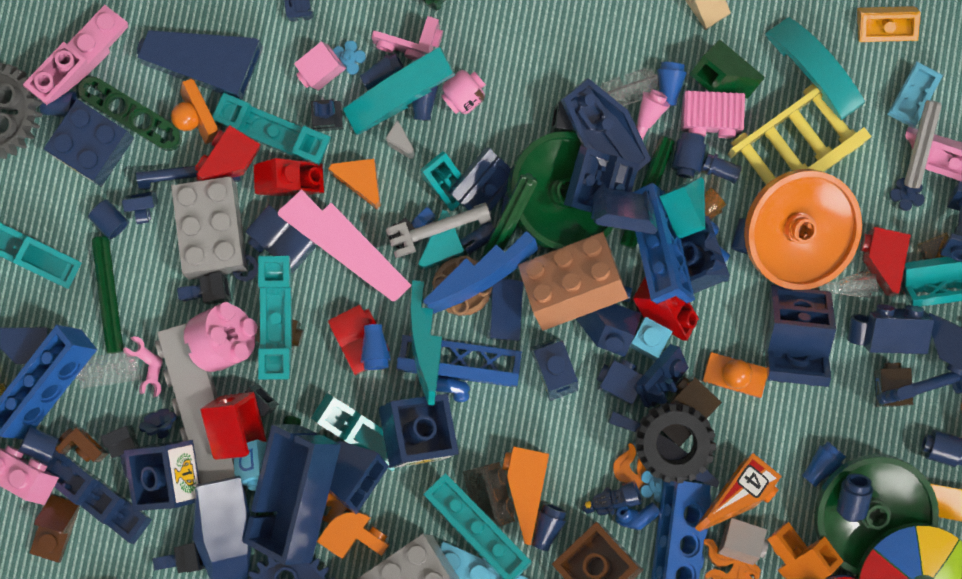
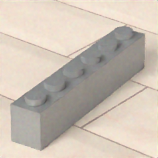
[155,323,247,498]

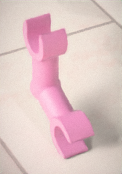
[123,336,163,397]

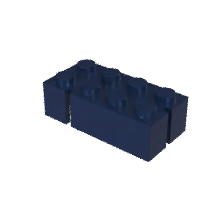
[243,424,341,565]

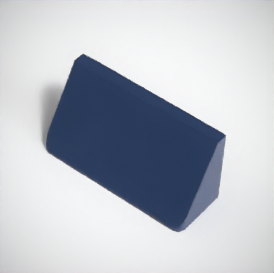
[490,279,523,341]

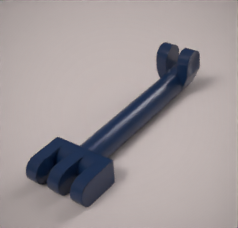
[136,165,241,190]
[878,371,962,404]

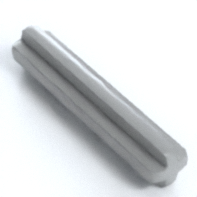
[904,100,942,188]

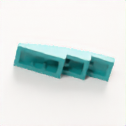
[343,47,455,135]
[410,280,442,405]

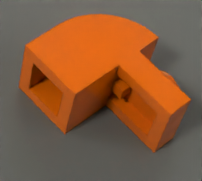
[317,512,390,559]
[767,522,844,579]

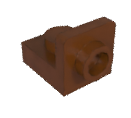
[55,427,109,462]

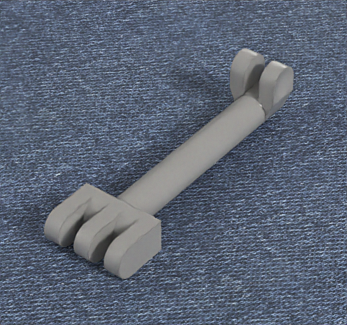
[386,203,491,258]

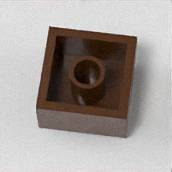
[552,521,644,579]

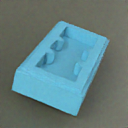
[887,61,943,128]

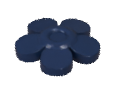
[890,178,925,211]

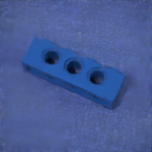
[0,325,97,439]
[651,481,711,579]

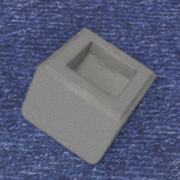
[386,120,415,159]

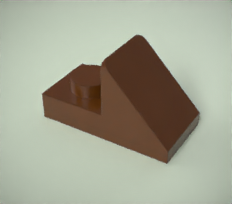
[29,495,80,563]

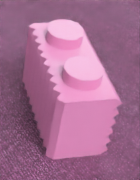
[681,90,745,139]

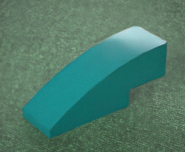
[0,223,82,289]
[311,393,395,471]

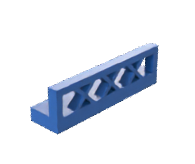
[632,183,695,304]
[396,335,522,388]

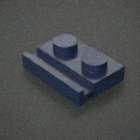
[448,147,511,221]

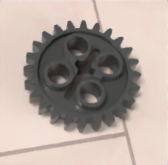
[0,63,43,159]

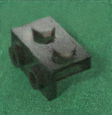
[463,462,515,527]

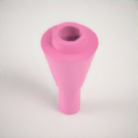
[636,90,670,140]

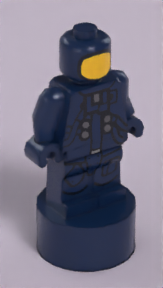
[582,480,642,515]

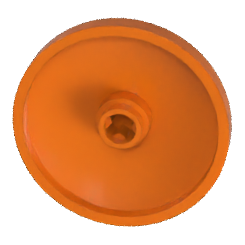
[744,169,862,290]

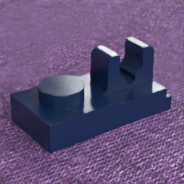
[634,344,689,408]

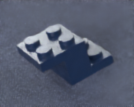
[764,285,836,387]

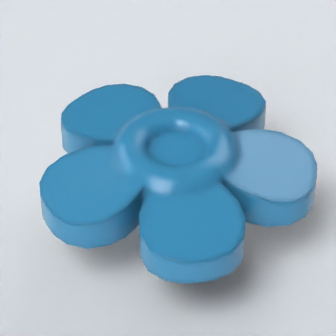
[333,41,366,75]
[640,470,664,502]

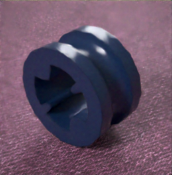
[232,255,258,282]

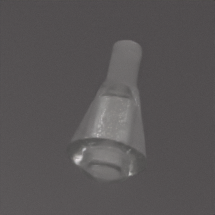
[820,269,878,298]

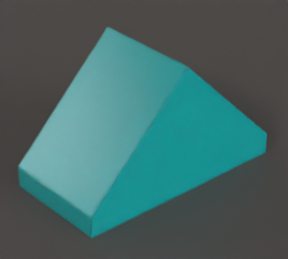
[420,151,462,211]
[660,177,705,239]
[418,210,464,270]

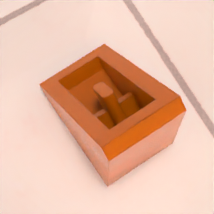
[328,159,381,210]

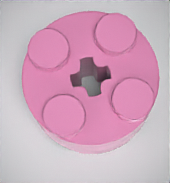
[184,302,258,372]

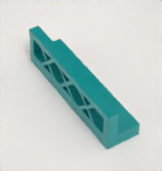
[902,257,962,307]
[423,473,532,579]

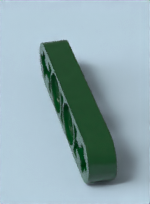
[79,77,182,151]

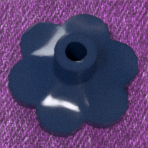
[139,408,177,439]

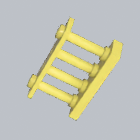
[728,84,872,185]

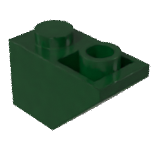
[689,39,765,99]

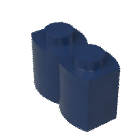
[245,205,316,273]

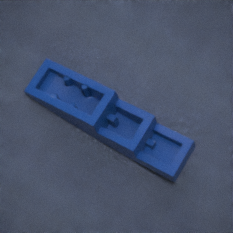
[423,231,539,314]

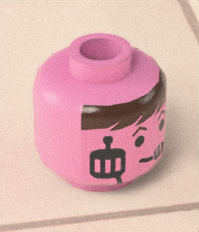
[441,70,486,114]

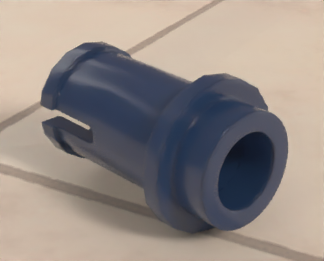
[702,153,742,184]
[459,222,495,256]

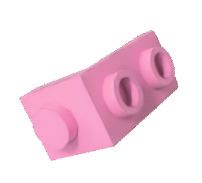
[371,16,443,61]

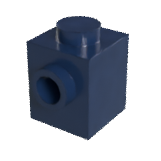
[596,359,643,405]

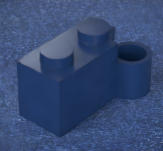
[847,304,934,354]

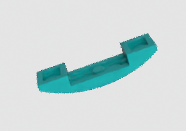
[765,17,865,120]
[212,93,331,165]
[258,256,292,380]

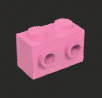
[0,445,59,505]

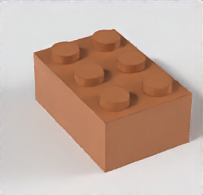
[518,232,628,331]

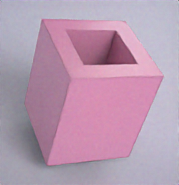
[294,41,346,90]

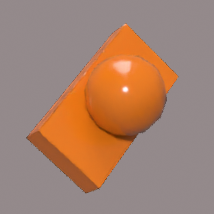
[171,79,219,144]
[702,352,767,398]

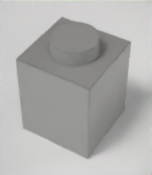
[718,518,769,565]

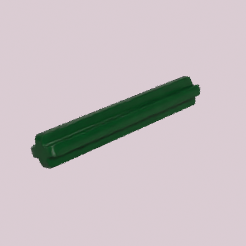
[620,136,675,249]
[479,173,538,261]
[91,236,123,354]

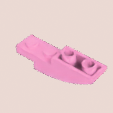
[23,5,128,105]

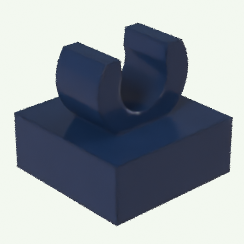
[122,191,158,224]

